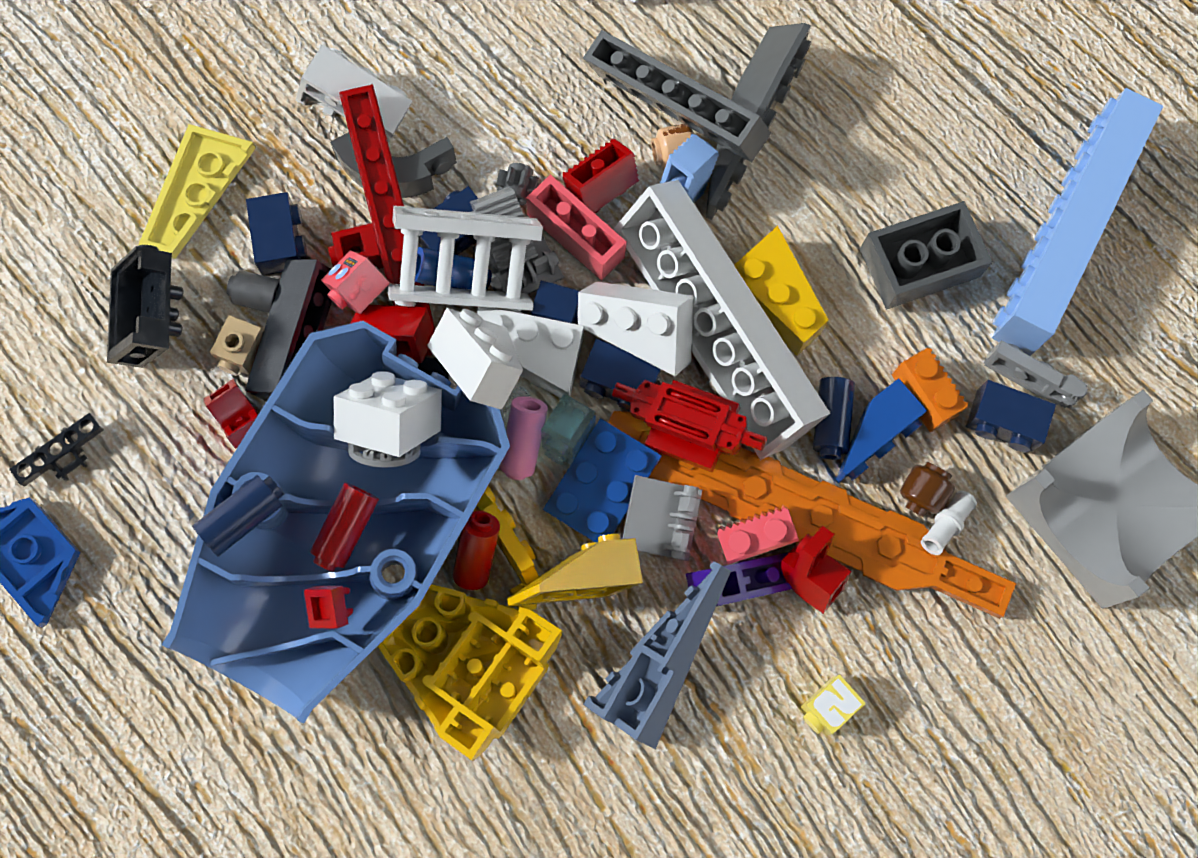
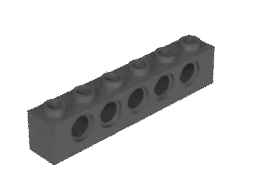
[583,30,772,163]

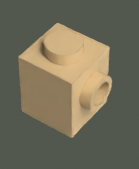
[210,315,264,376]

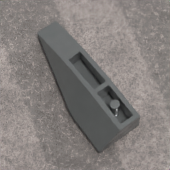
[706,23,812,220]

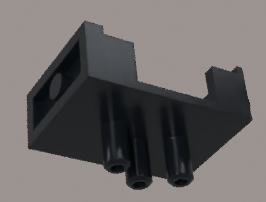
[107,245,184,368]

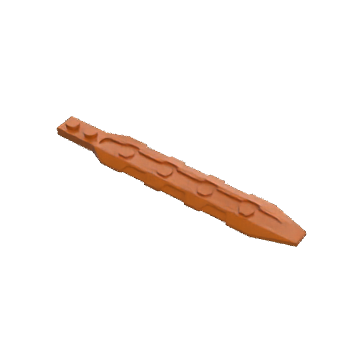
[608,411,1016,619]

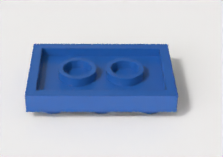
[543,418,662,542]

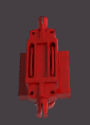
[612,380,767,473]

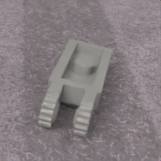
[984,340,1088,408]

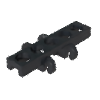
[9,412,104,487]

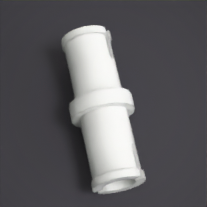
[921,491,977,555]

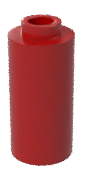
[310,482,379,572]
[452,511,500,590]

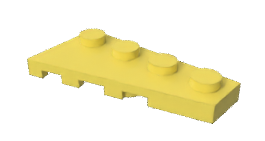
[138,124,256,259]

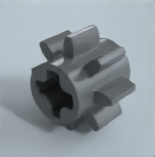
[496,163,539,206]

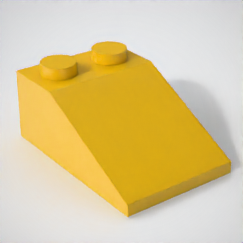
[507,534,643,606]

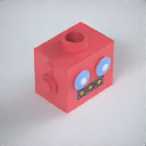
[321,250,390,314]

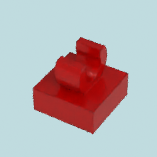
[304,586,353,628]

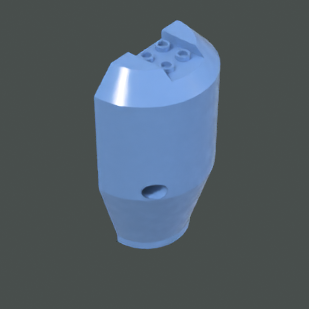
[161,321,510,724]

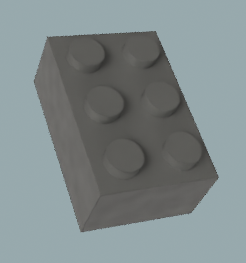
[860,201,993,310]

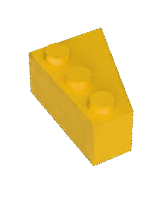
[734,225,828,356]

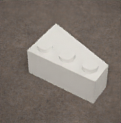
[296,44,412,143]
[578,281,694,376]
[477,307,584,405]
[427,308,523,410]

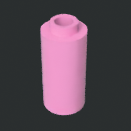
[499,396,548,480]

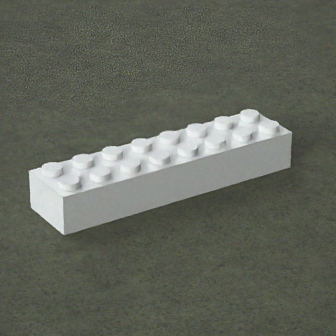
[614,180,831,460]

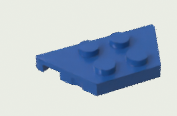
[0,497,81,628]

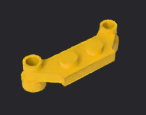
[473,486,543,611]

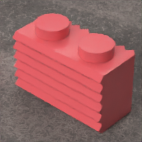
[717,505,799,565]

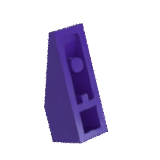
[685,552,793,607]

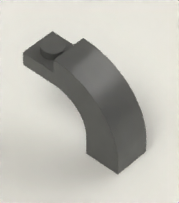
[330,132,457,198]

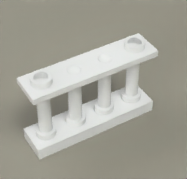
[387,206,543,313]

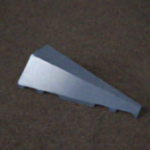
[583,561,731,749]

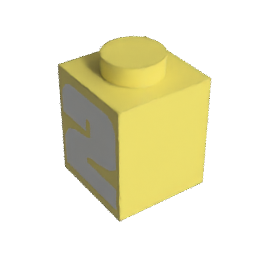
[800,674,866,735]

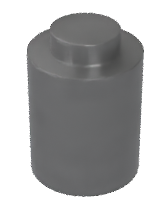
[227,270,280,313]

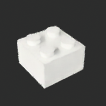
[334,372,442,457]

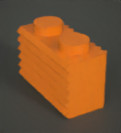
[891,348,968,433]

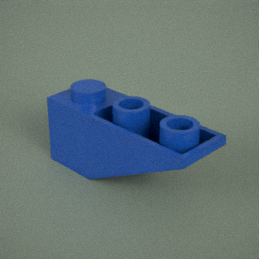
[836,378,927,483]

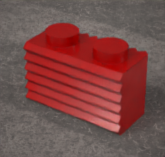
[562,139,640,213]

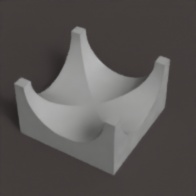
[1006,390,1198,609]

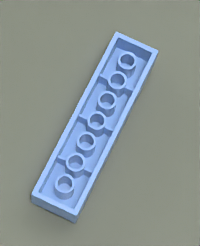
[992,88,1163,356]

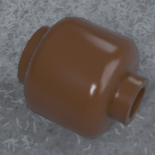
[900,462,955,518]

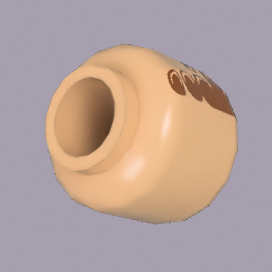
[651,124,701,170]

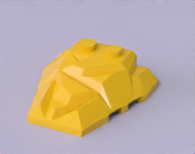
[377,584,563,761]

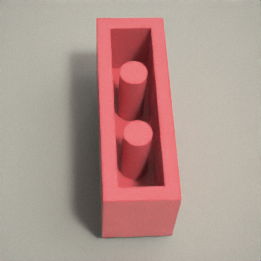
[526,174,627,281]

